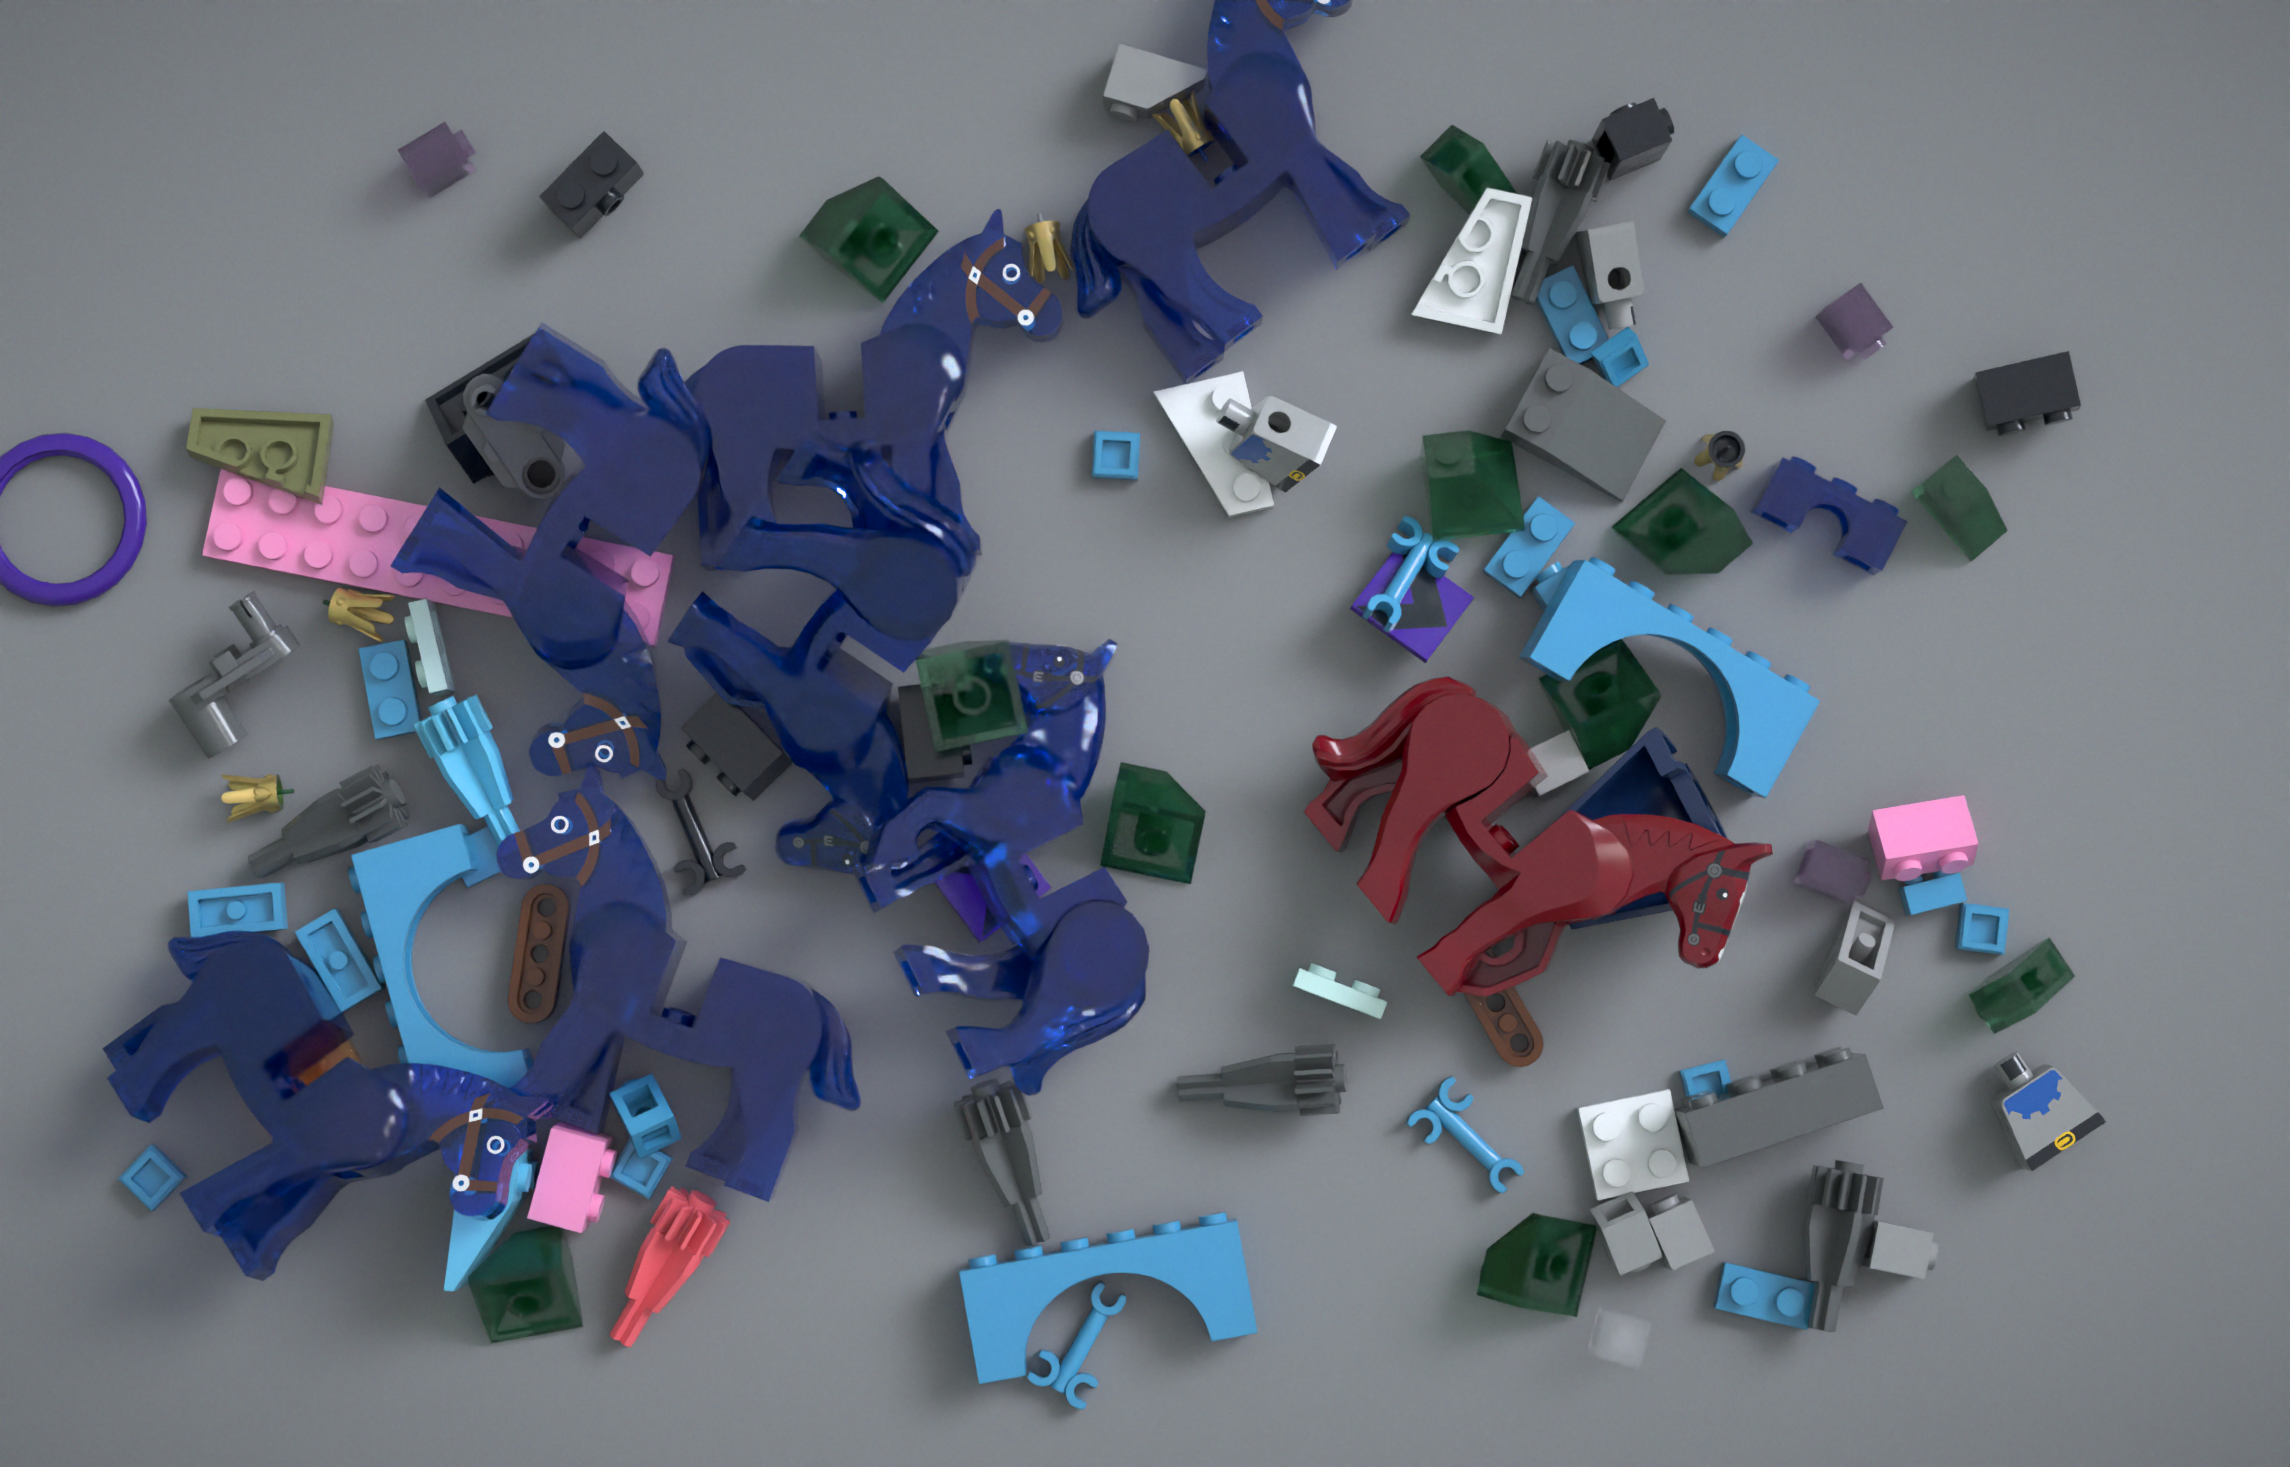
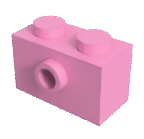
[1868,795,1979,881]
[527,1122,617,1233]

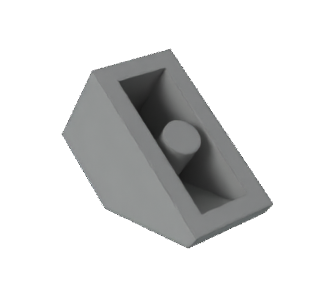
[1103,44,1207,121]
[1814,901,1896,1016]

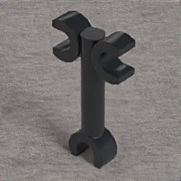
[656,769,746,895]

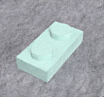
[405,599,456,697]
[1291,963,1387,1019]

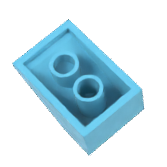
[444,1145,539,1292]

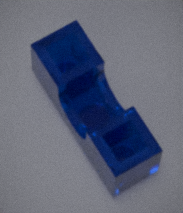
[1751,456,1908,575]

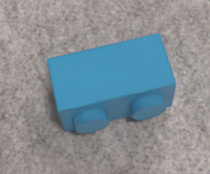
[1898,871,1968,916]

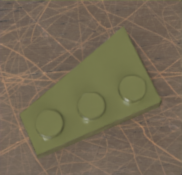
[186,408,334,505]

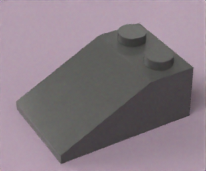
[1500,348,1666,502]

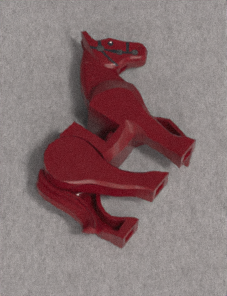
[1303,676,1773,996]

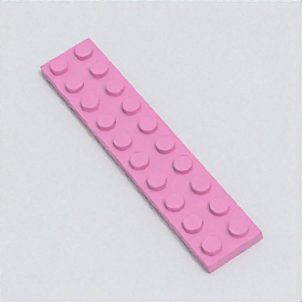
[202,469,675,647]

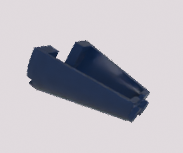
[1556,727,1728,930]

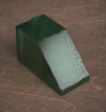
[1420,125,1517,215]
[1911,455,2008,561]
[1968,937,2075,1034]

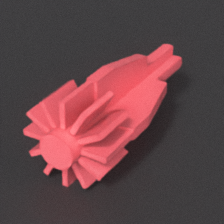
[609,1186,730,1347]

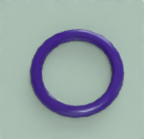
[0,433,147,607]

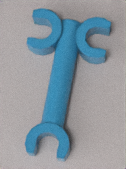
[1363,516,1460,632]
[1406,1076,1524,1193]
[1027,1281,1126,1409]

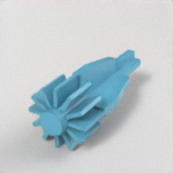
[413,694,520,857]

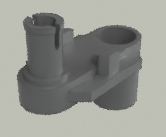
[463,374,566,499]
[169,591,300,759]

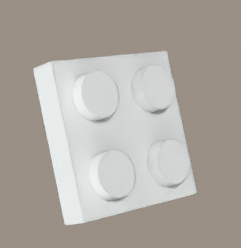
[1577,1089,1689,1200]

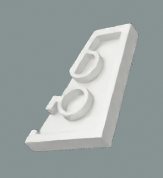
[1411,187,1532,334]
[1153,371,1274,518]

